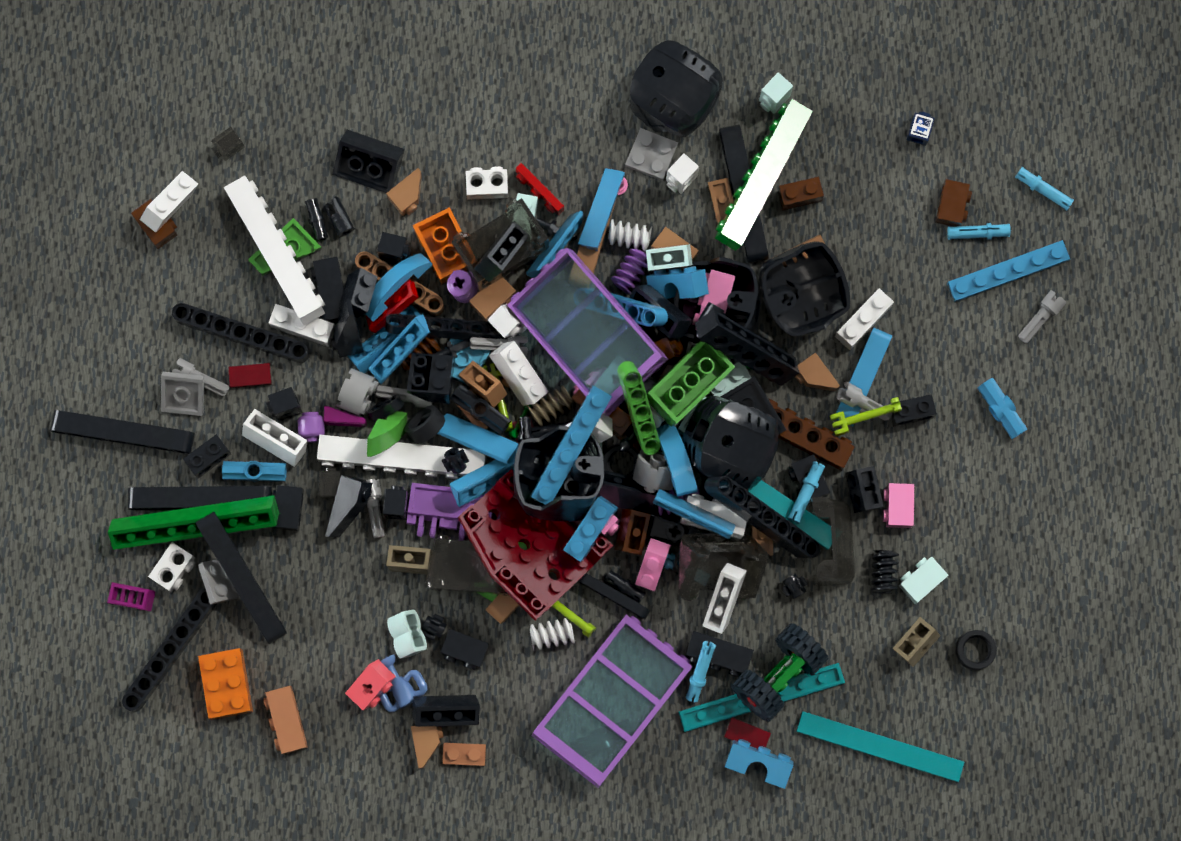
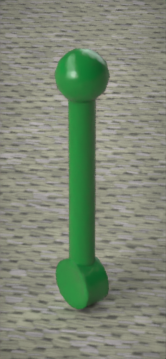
[509,404,532,439]

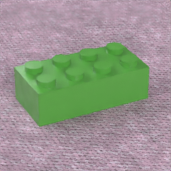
[646,341,735,427]

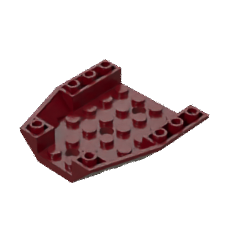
[458,469,613,621]

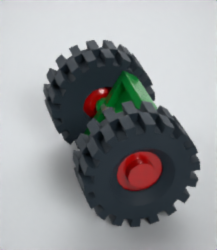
[731,623,829,722]

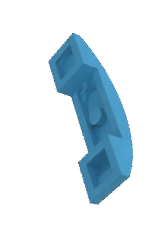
[366,253,433,322]
[656,424,698,497]

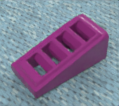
[323,406,367,427]
[107,582,156,611]

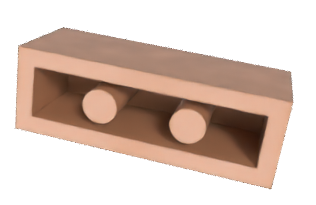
[263,686,308,755]

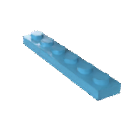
[947,240,1070,302]
[530,385,612,505]

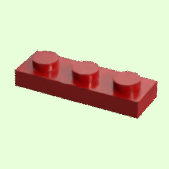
[515,163,564,216]
[366,279,419,333]

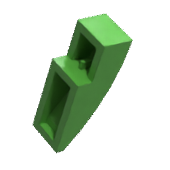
[367,411,407,457]

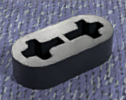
[367,395,404,422]

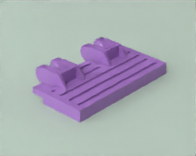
[406,483,492,542]

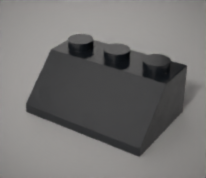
[332,129,405,193]

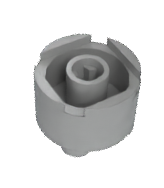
[336,368,379,416]
[633,449,674,493]

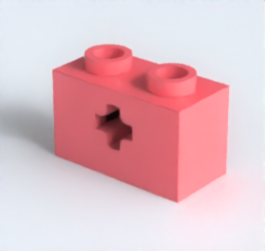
[345,659,396,711]

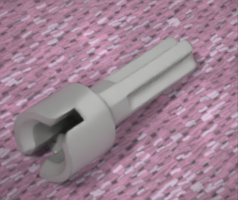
[1018,290,1066,343]
[469,336,528,357]
[172,358,229,396]
[837,381,892,421]
[376,385,432,408]
[366,479,385,538]

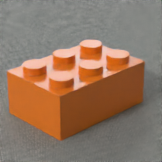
[413,207,478,285]
[198,648,253,720]

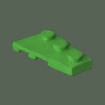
[248,218,322,276]

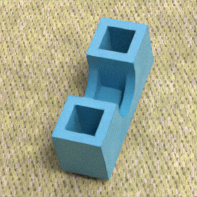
[646,266,709,299]
[563,496,618,562]
[725,739,794,789]

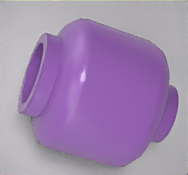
[297,412,325,443]

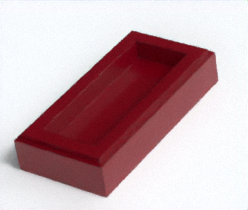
[228,363,272,388]
[724,717,771,749]

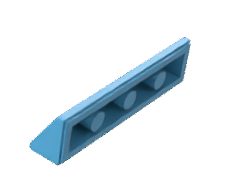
[578,168,625,251]
[526,211,583,278]
[348,305,421,373]
[368,314,430,384]
[437,413,519,464]
[450,458,515,507]
[653,489,735,539]

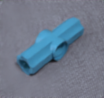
[977,378,1027,439]
[222,461,287,482]

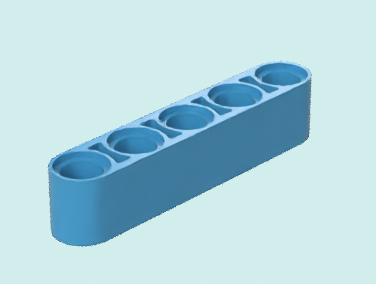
[574,288,668,327]
[836,327,893,427]

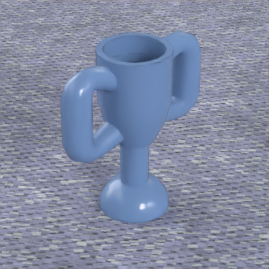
[379,654,427,712]

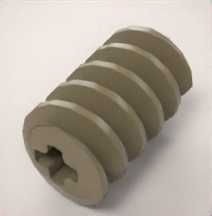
[527,385,573,426]

